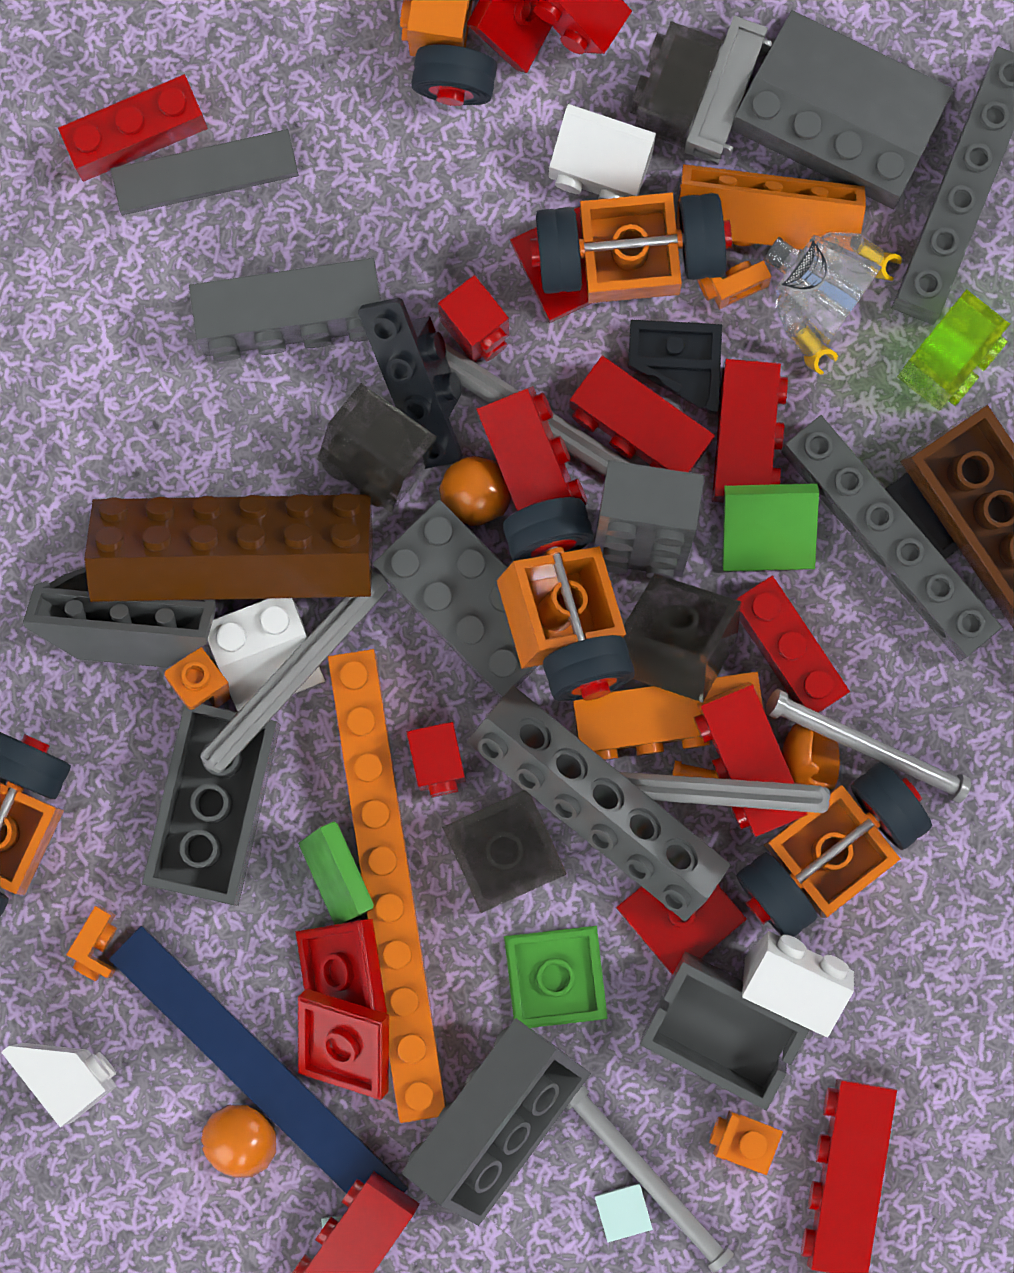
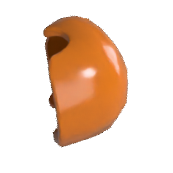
[439,456,512,526]
[782,723,840,790]
[201,1105,276,1178]

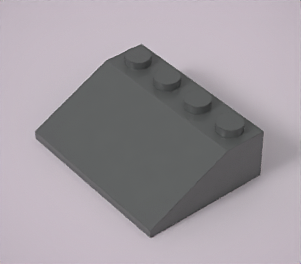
[731,10,954,210]

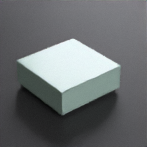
[594,1183,653,1242]

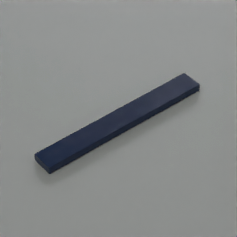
[108,926,409,1194]

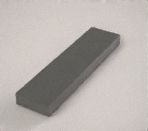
[110,129,299,216]

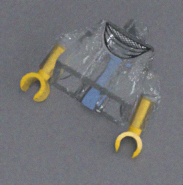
[763,232,902,375]

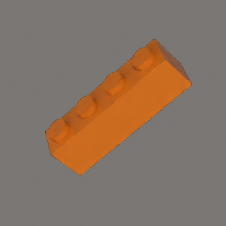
[676,164,866,258]
[572,672,763,761]

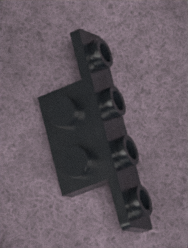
[358,298,463,469]

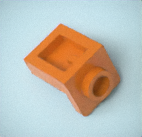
[697,260,772,310]
[164,647,230,710]
[66,906,117,981]
[709,1110,783,1176]

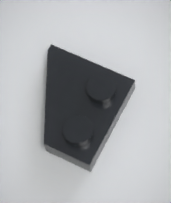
[628,319,722,414]

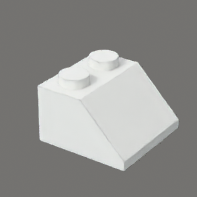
[549,104,656,199]
[208,598,326,712]
[742,931,854,1038]
[1,1043,117,1127]

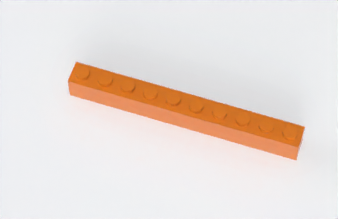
[328,649,446,1123]

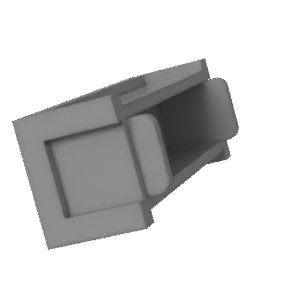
[684,16,773,165]

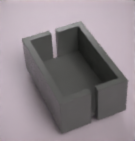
[640,951,810,1111]

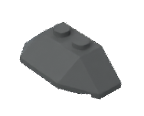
[23,567,217,668]

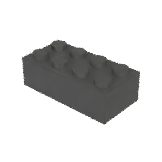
[189,258,381,362]
[594,460,705,581]
[372,499,538,699]
[142,704,281,906]
[401,1018,591,1226]

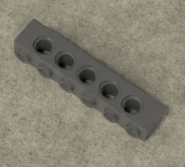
[891,46,1014,325]
[781,415,1003,662]
[466,685,731,921]

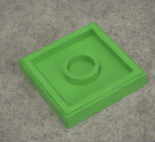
[722,484,819,571]
[298,821,374,925]
[504,926,608,1028]

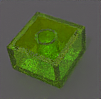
[897,289,1010,411]

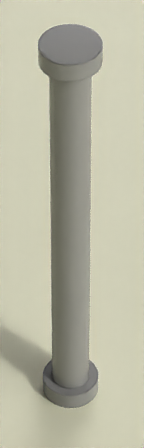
[765,689,971,803]
[566,1085,734,1273]

